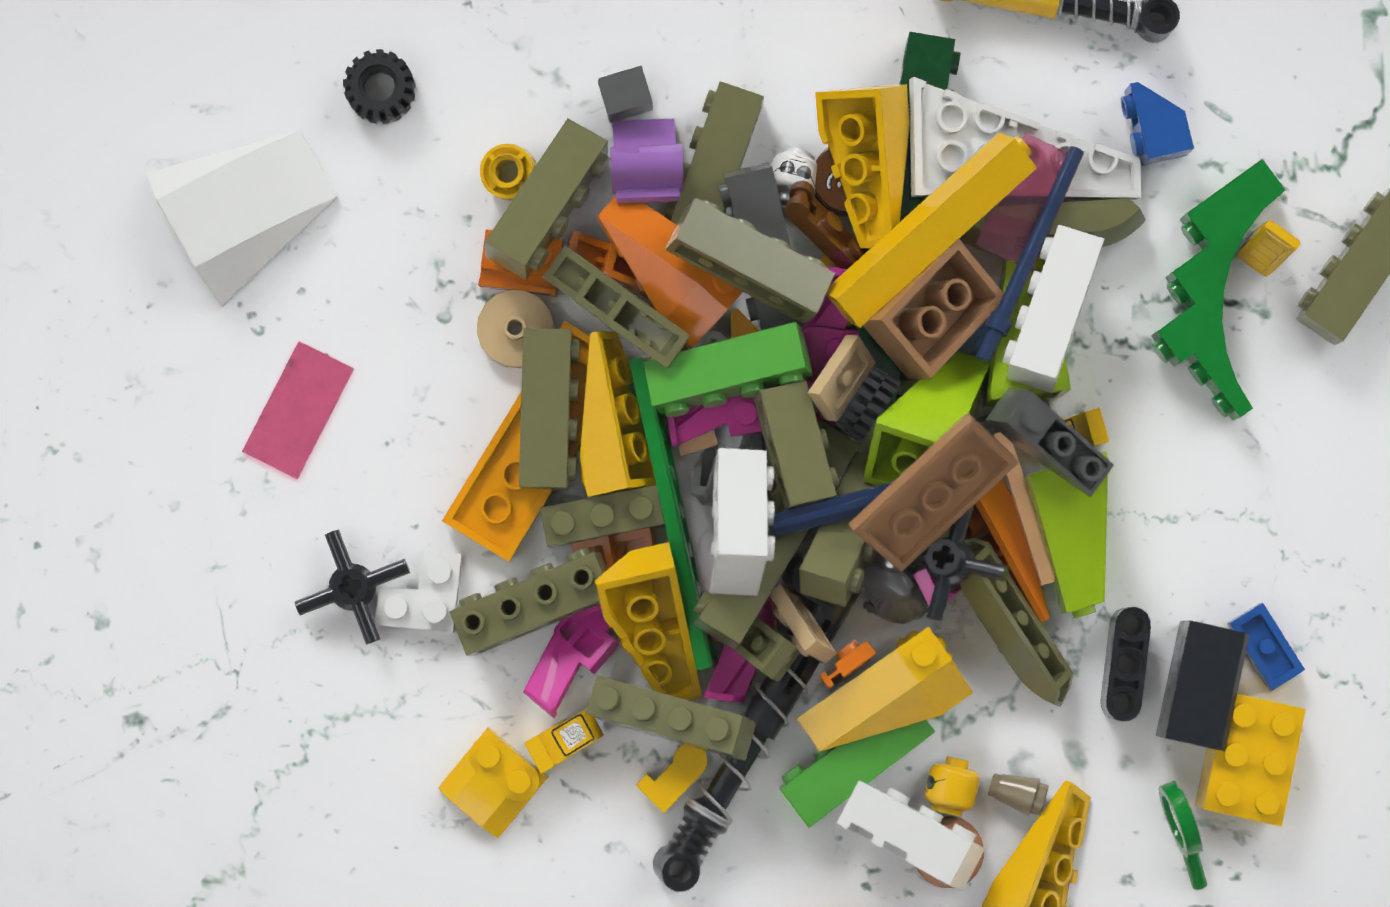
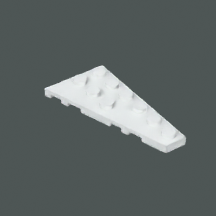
[909,77,1141,200]

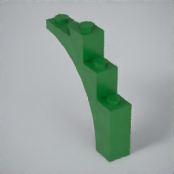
[1151,159,1285,421]

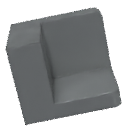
[598,65,653,123]

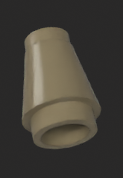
[988,773,1049,817]

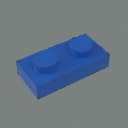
[1227,603,1305,691]

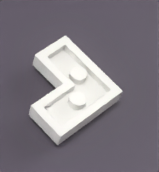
[375,551,463,633]

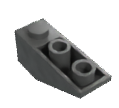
[986,388,1114,497]

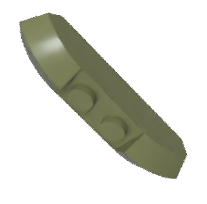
[959,198,1146,254]
[952,537,1074,707]

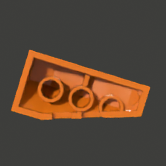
[596,195,742,349]
[950,479,1050,622]

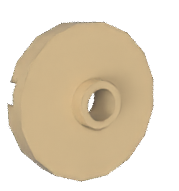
[476,290,555,368]

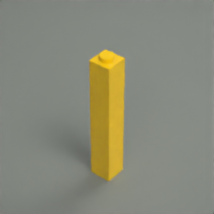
[826,133,1037,328]

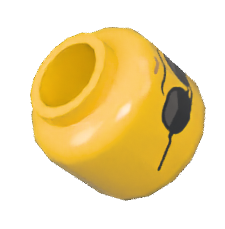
[924,756,980,817]

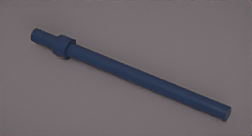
[975,146,1084,364]

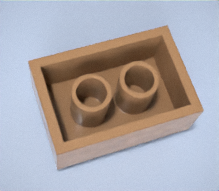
[863,239,1004,380]

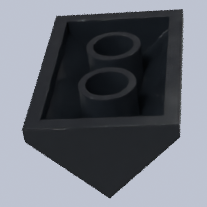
[1155,620,1250,752]

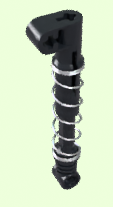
[653,553,863,892]

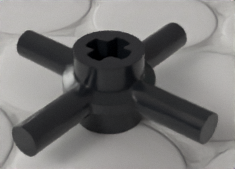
[914,505,1009,621]
[294,529,411,645]

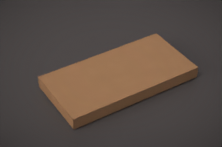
[849,412,1019,572]

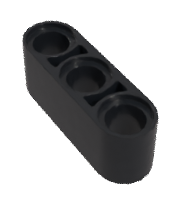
[1100,607,1151,722]

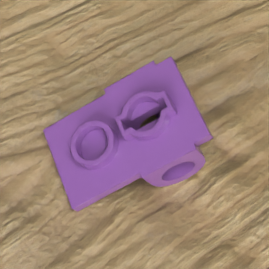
[610,118,683,203]

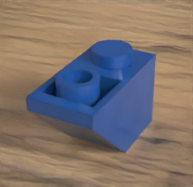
[1121,82,1194,166]

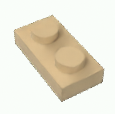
[808,334,876,421]
[770,584,836,663]

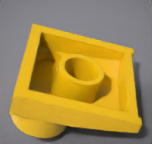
[438,727,549,838]

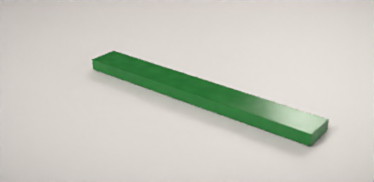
[629,357,718,671]

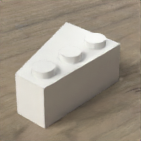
[709,448,775,596]
[837,781,985,891]

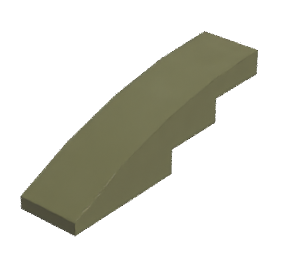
[542,245,691,368]

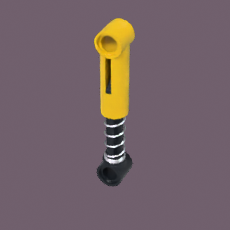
[940,0,1180,43]

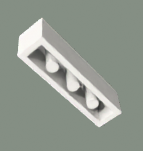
[1002,224,1104,393]

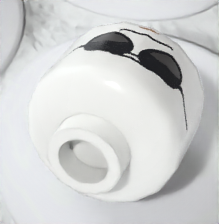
[771,148,817,209]

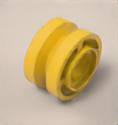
[480,144,537,200]

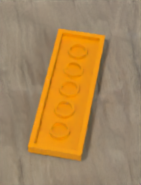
[442,321,630,562]

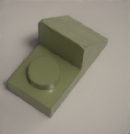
[733,617,800,681]

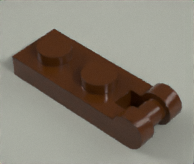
[785,181,868,269]

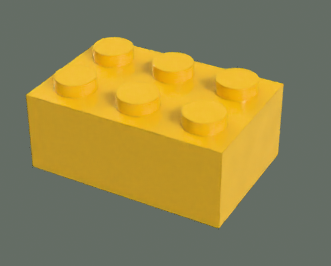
[1195,694,1306,827]

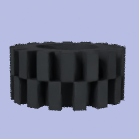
[343,49,416,124]
[835,366,901,443]

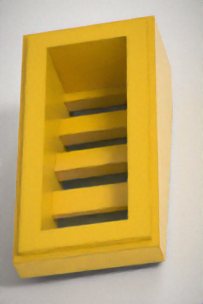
[1237,220,1301,276]

